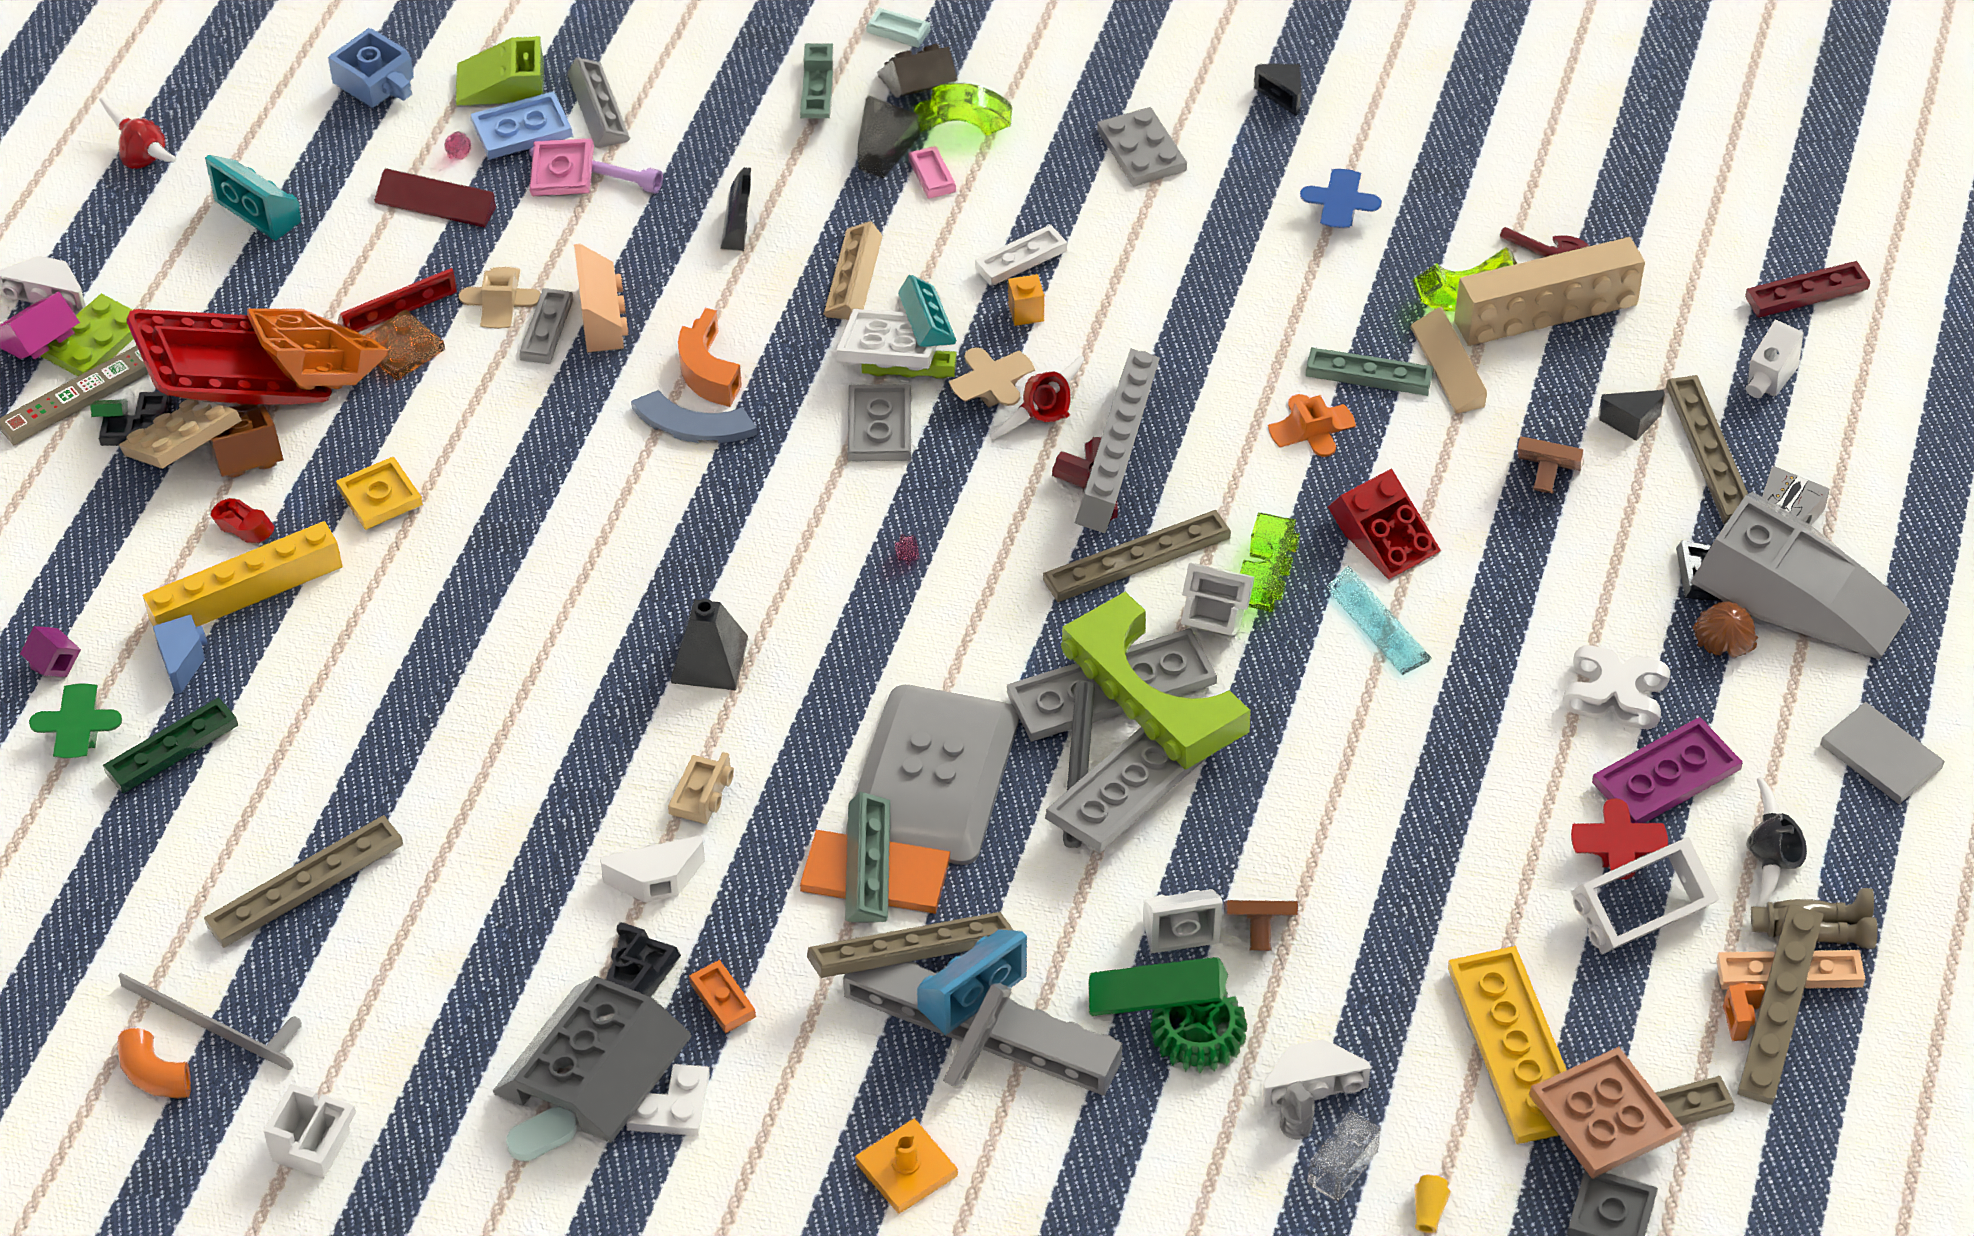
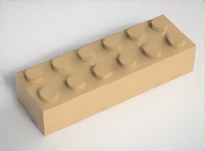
[1454,237,1645,346]

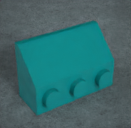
[205,154,302,241]

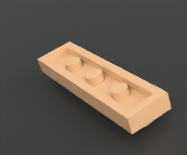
[1716,950,1865,990]

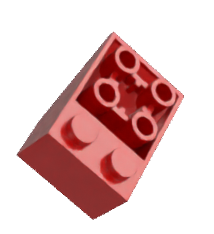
[1328,468,1441,580]

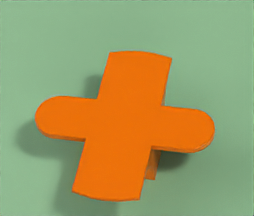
[1268,394,1356,457]

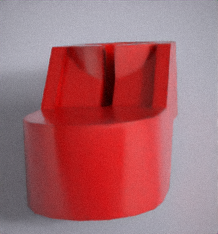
[210,498,274,543]

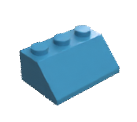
[917,930,1027,1035]

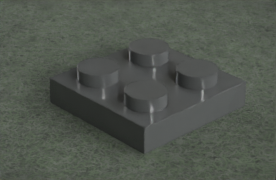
[1567,1170,1658,1236]

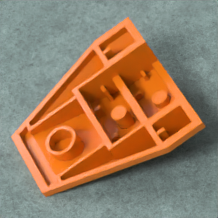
[247,309,388,390]

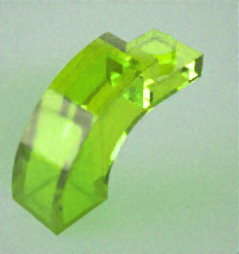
[912,83,1013,136]
[1412,247,1517,311]

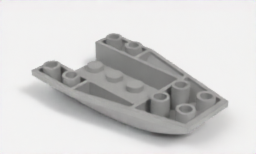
[1691,492,1911,660]

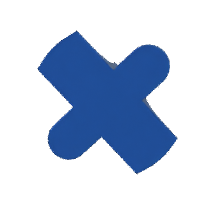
[1300,168,1382,228]

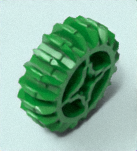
[1150,987,1248,1073]

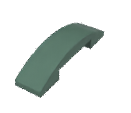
[800,43,834,118]

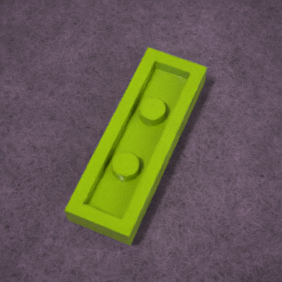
[861,350,957,379]

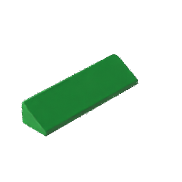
[1088,957,1228,1016]

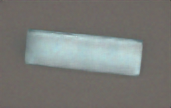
[1325,566,1433,675]

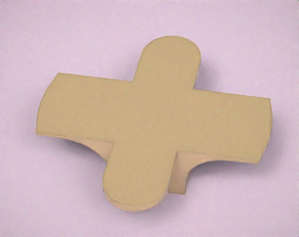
[459,267,541,329]
[949,348,1036,408]

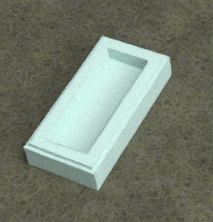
[867,8,930,48]

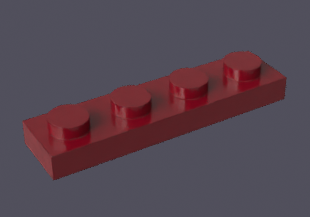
[1745,260,1871,318]

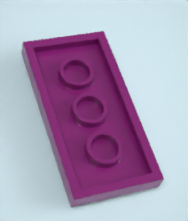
[1592,717,1743,823]

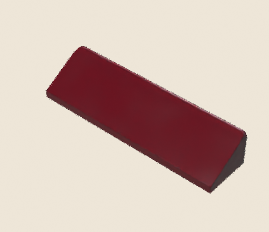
[374,168,496,228]

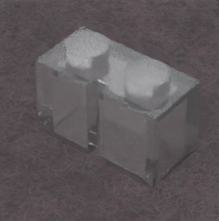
[1307,1110,1382,1202]

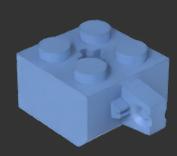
[328,27,414,108]

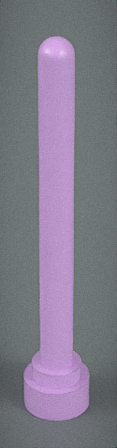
[529,147,663,193]

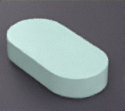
[506,1107,577,1161]

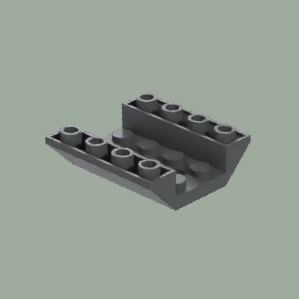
[493,976,691,1143]

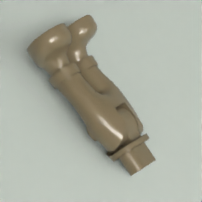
[1751,888,1877,949]

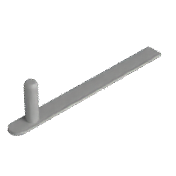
[118,972,302,1070]

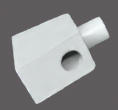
[1746,319,1803,398]

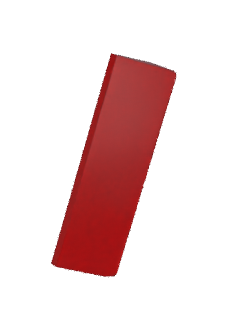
[337,268,457,332]

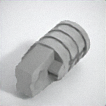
[1280,1081,1315,1140]

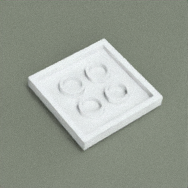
[836,309,937,370]

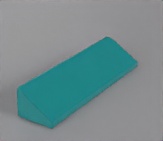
[898,275,957,347]

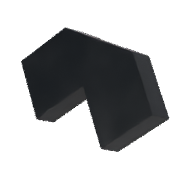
[99,392,172,446]

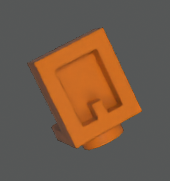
[1723,983,1765,1041]

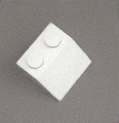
[1143,889,1223,954]

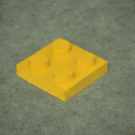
[336,456,423,530]

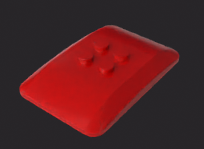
[126,309,332,405]

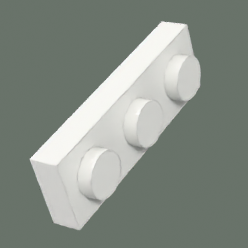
[975,225,1067,286]

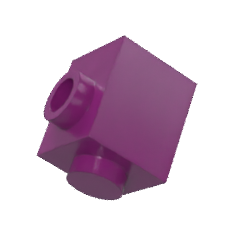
[20,626,81,677]

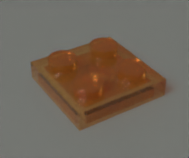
[365,310,445,381]

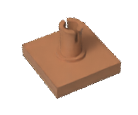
[1517,436,1584,493]

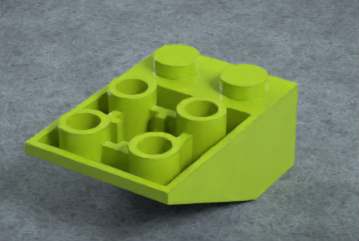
[456,36,544,106]

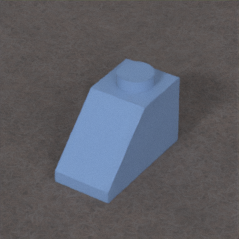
[153,615,208,694]

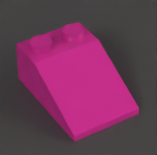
[0,291,80,359]

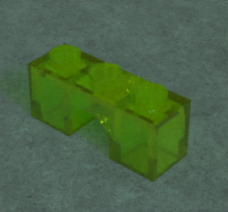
[1240,512,1300,612]

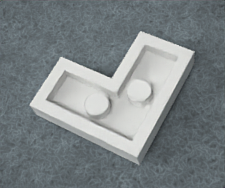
[626,1064,710,1136]

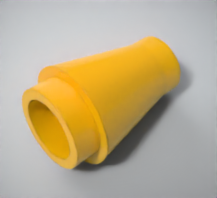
[1414,1174,1451,1233]

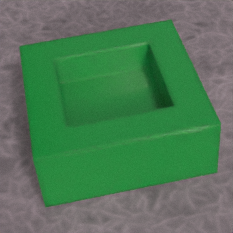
[90,399,128,417]

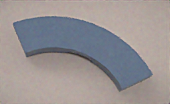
[631,390,757,443]

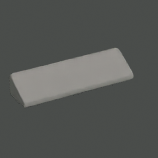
[568,57,630,148]

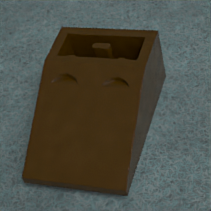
[877,44,958,98]

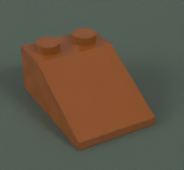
[209,404,284,478]

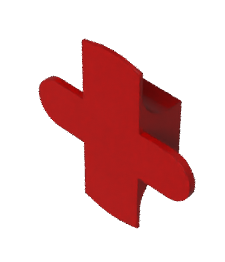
[1571,798,1668,880]

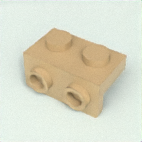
[668,752,734,824]

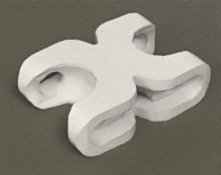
[1563,645,1670,729]

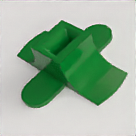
[29,683,122,758]

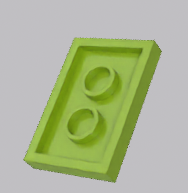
[41,293,134,376]

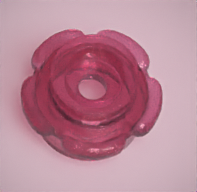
[444,131,471,160]
[895,534,920,565]

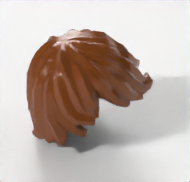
[1693,601,1759,658]

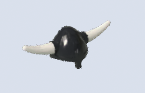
[1746,777,1807,907]

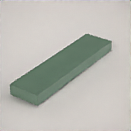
[1305,347,1434,396]

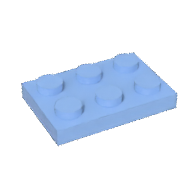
[470,91,573,160]

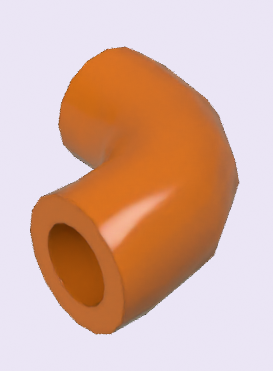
[117,1028,191,1098]

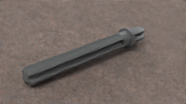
[1063,681,1095,848]

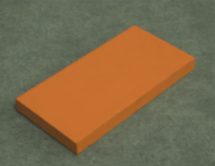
[800,829,950,914]

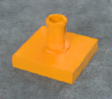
[855,1118,958,1214]

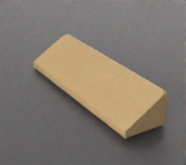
[824,221,882,320]
[1410,307,1487,414]

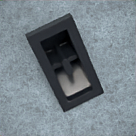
[1254,64,1301,116]
[1598,390,1665,441]

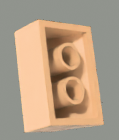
[574,244,628,353]

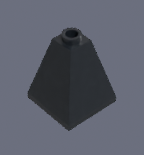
[671,599,748,690]

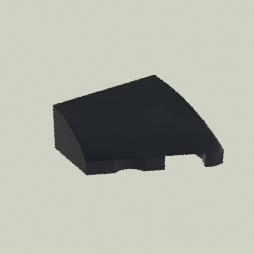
[720,167,752,251]
[606,922,681,997]

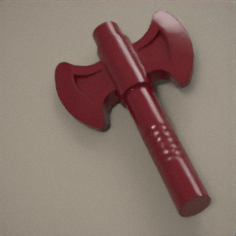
[1500,227,1589,257]

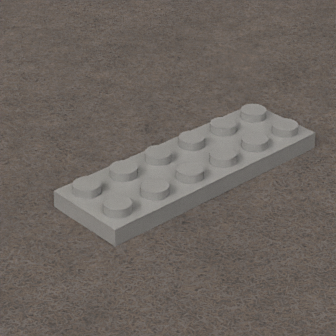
[1007,628,1217,742]
[1045,727,1206,853]

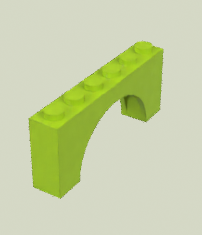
[1061,591,1250,770]

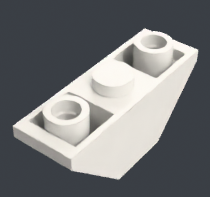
[0,256,86,313]
[600,835,705,903]
[1262,1039,1371,1108]

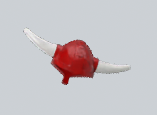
[99,97,176,169]
[990,356,1084,440]

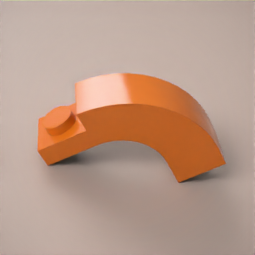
[678,308,742,407]

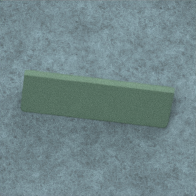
[845,791,890,922]

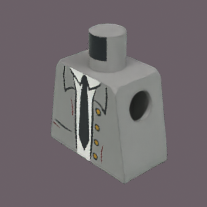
[1762,466,1830,525]

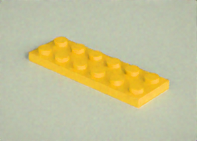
[1447,946,1567,1144]

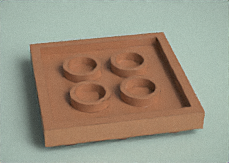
[1528,1047,1683,1178]

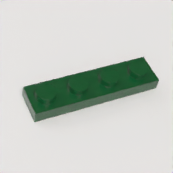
[103,697,239,794]

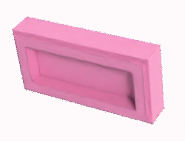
[908,146,956,199]

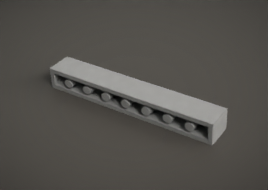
[1074,348,1160,533]
[843,961,1122,1096]

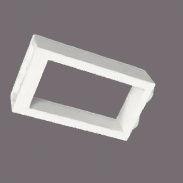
[1571,837,1720,954]

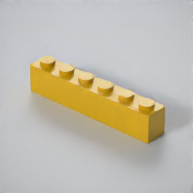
[142,521,343,627]

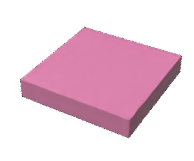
[529,138,594,196]

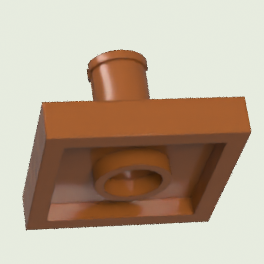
[1224,900,1298,951]

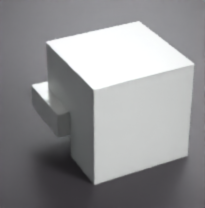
[1181,562,1255,636]
[263,1083,357,1179]

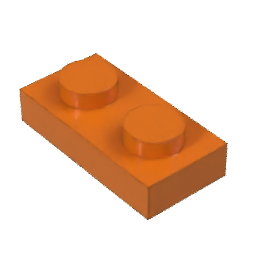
[689,960,756,1033]

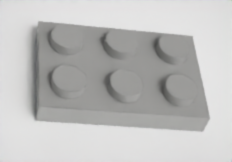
[1097,106,1187,187]

